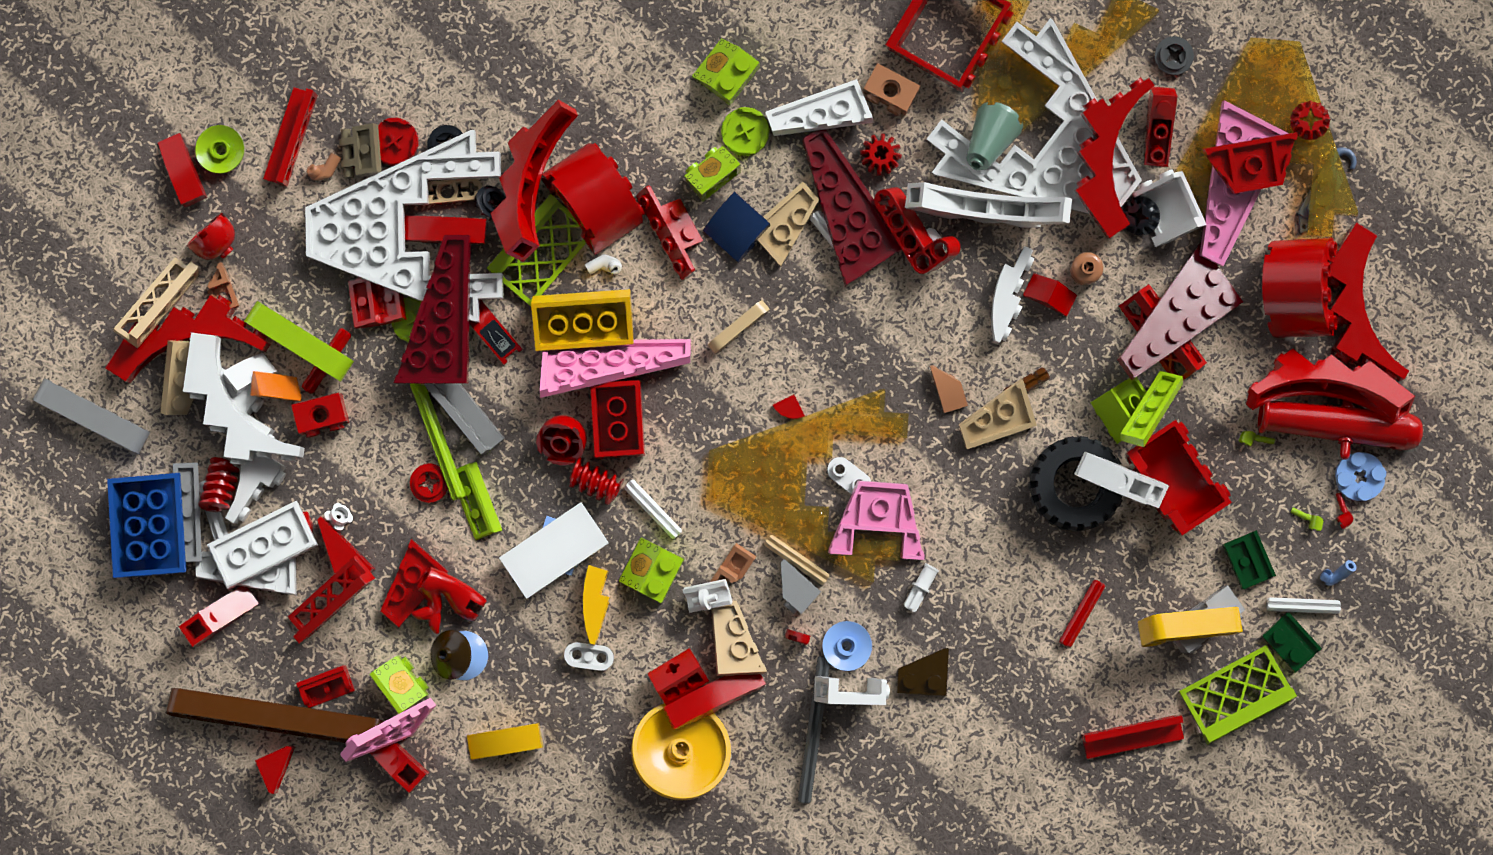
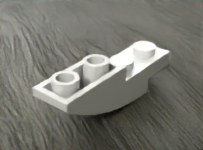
[991,246,1035,345]
[1075,452,1169,508]

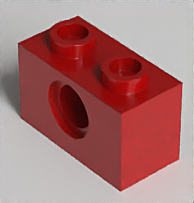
[291,392,349,438]

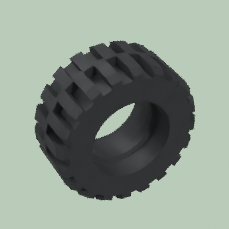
[1028,436,1123,531]

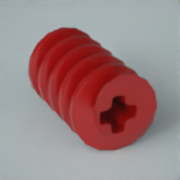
[198,457,240,512]
[569,458,624,505]

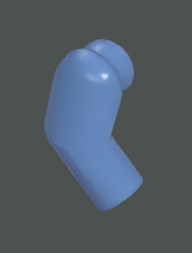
[1320,560,1356,586]

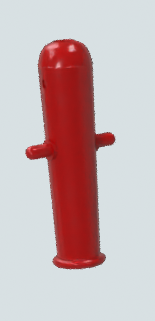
[1257,400,1423,460]

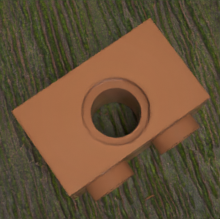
[863,63,920,116]

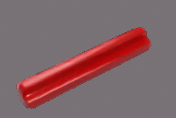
[302,328,351,394]
[1059,580,1105,647]

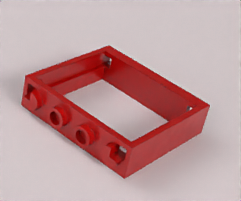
[885,0,1014,93]

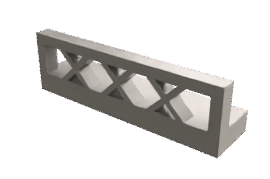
[424,384,505,454]
[172,463,202,562]

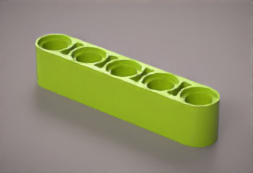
[244,301,354,382]

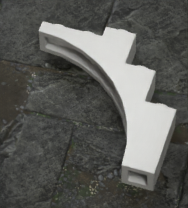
[905,182,1072,228]
[183,333,305,465]
[222,368,286,524]

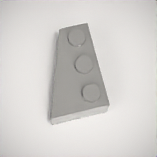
[1173,585,1245,654]

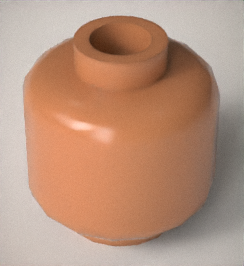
[1070,252,1104,286]

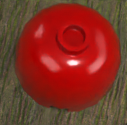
[186,212,235,260]
[536,415,587,465]

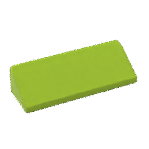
[457,462,502,541]

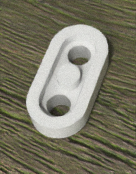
[827,457,871,495]
[564,642,614,671]

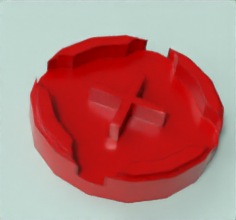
[378,118,419,166]

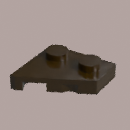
[897,648,949,696]

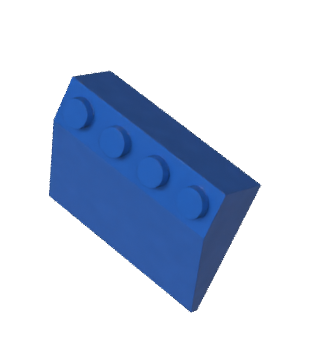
[107,473,186,578]

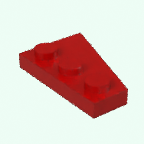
[380,539,449,627]

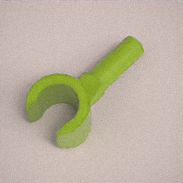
[1238,431,1275,447]
[1290,507,1323,531]

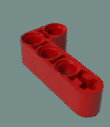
[874,187,960,274]

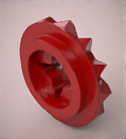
[1290,100,1331,140]
[410,463,448,503]

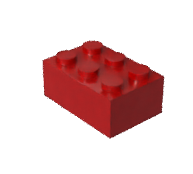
[590,380,645,459]

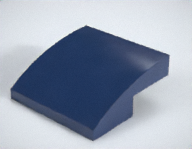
[703,191,771,263]

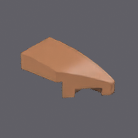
[207,262,240,308]
[930,365,968,413]
[710,543,757,583]

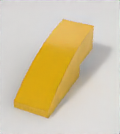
[583,565,611,645]
[467,723,543,760]

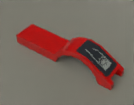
[469,300,523,365]

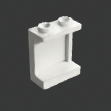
[1133,169,1206,247]
[814,676,890,705]

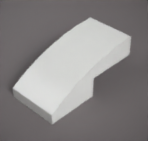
[223,353,277,394]

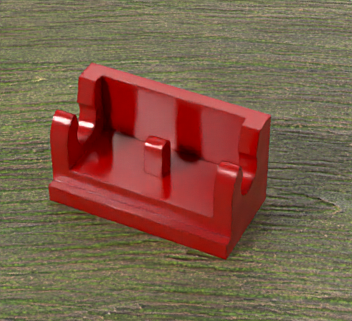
[296,665,355,708]

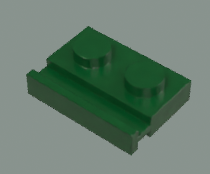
[1222,530,1276,590]
[1261,612,1322,673]

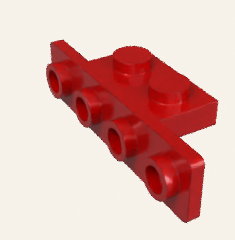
[636,185,703,280]

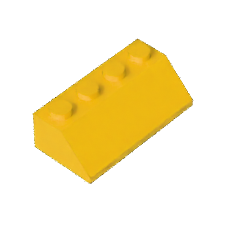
[531,289,634,351]

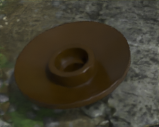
[431,630,471,680]

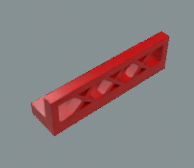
[263,87,318,187]
[1118,284,1207,380]
[288,555,375,644]
[1081,714,1184,759]

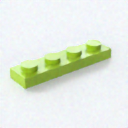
[1120,371,1183,447]

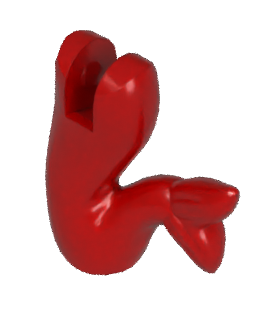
[411,567,487,634]

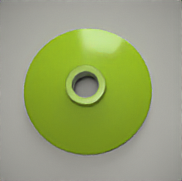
[195,125,245,174]

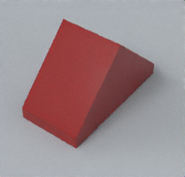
[1023,273,1077,317]
[255,745,295,794]

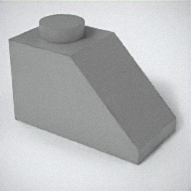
[781,559,821,614]

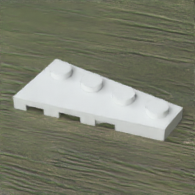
[765,79,874,136]
[196,551,297,596]

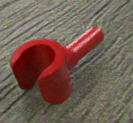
[1336,492,1354,529]

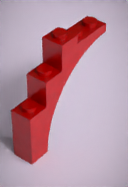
[1074,77,1155,239]
[490,100,578,262]
[1328,222,1409,381]
[105,295,271,383]
[1246,349,1415,424]

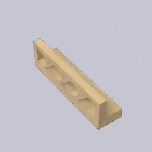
[113,258,199,348]

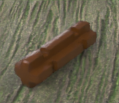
[1003,367,1050,392]

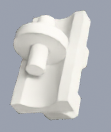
[683,579,733,613]

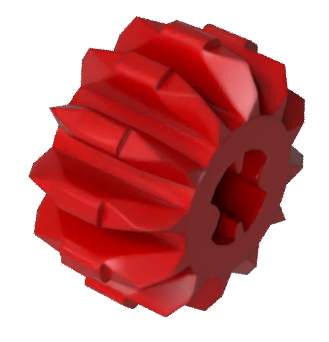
[860,133,902,176]

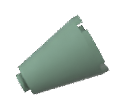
[966,102,1023,170]

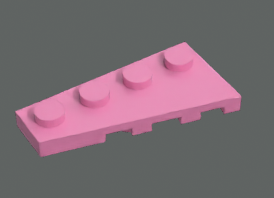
[340,698,436,762]

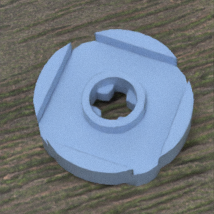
[1335,452,1386,501]

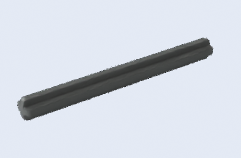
[798,656,830,804]

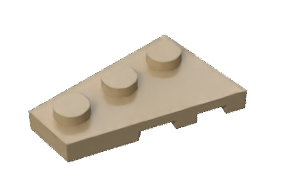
[757,182,819,267]
[161,341,193,415]
[958,378,1037,449]
[711,601,767,676]

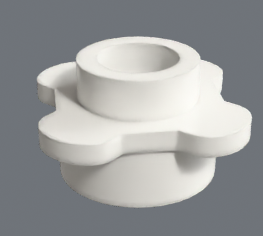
[324,503,353,531]

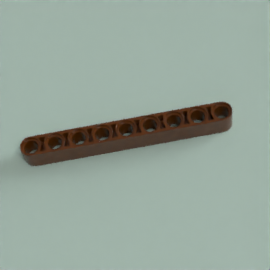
[165,688,385,743]

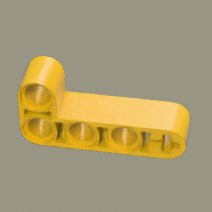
[1138,607,1243,647]

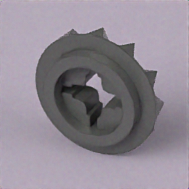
[1154,36,1194,76]

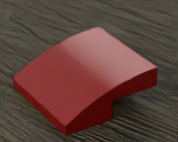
[348,278,407,329]

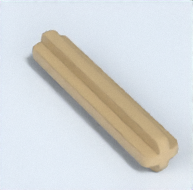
[764,535,829,585]

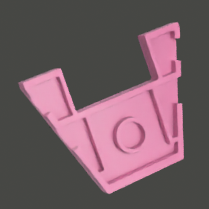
[828,480,924,560]

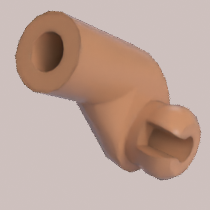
[306,153,342,181]

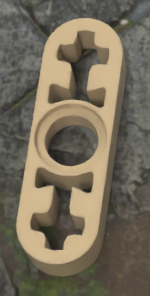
[428,179,483,205]
[708,300,770,354]

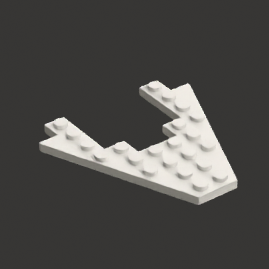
[926,18,1142,214]
[305,130,503,323]

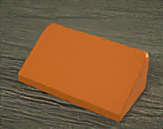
[250,371,301,401]

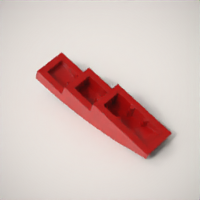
[405,216,487,245]
[663,674,766,730]

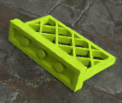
[486,194,586,306]
[1179,645,1297,745]

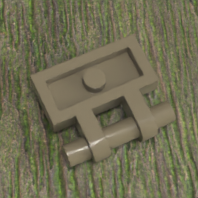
[339,123,382,179]

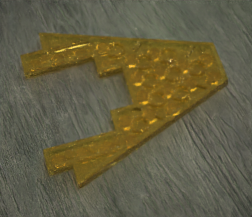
[978,0,1159,131]
[1176,37,1358,238]
[706,389,909,582]

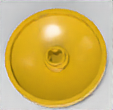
[631,703,731,800]

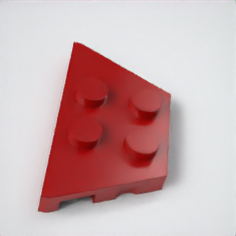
[1203,132,1298,194]

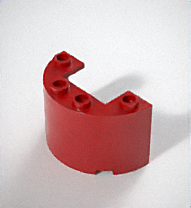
[541,143,645,255]
[1262,238,1337,338]
[1125,420,1232,536]

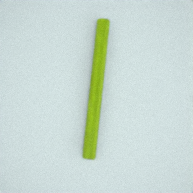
[410,384,466,501]

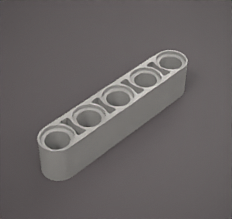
[33,378,150,454]

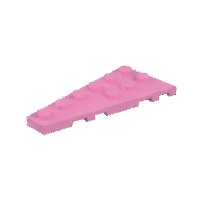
[1199,100,1289,266]
[540,339,691,398]

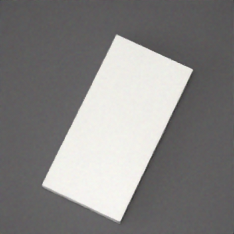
[207,501,318,589]
[499,502,609,599]

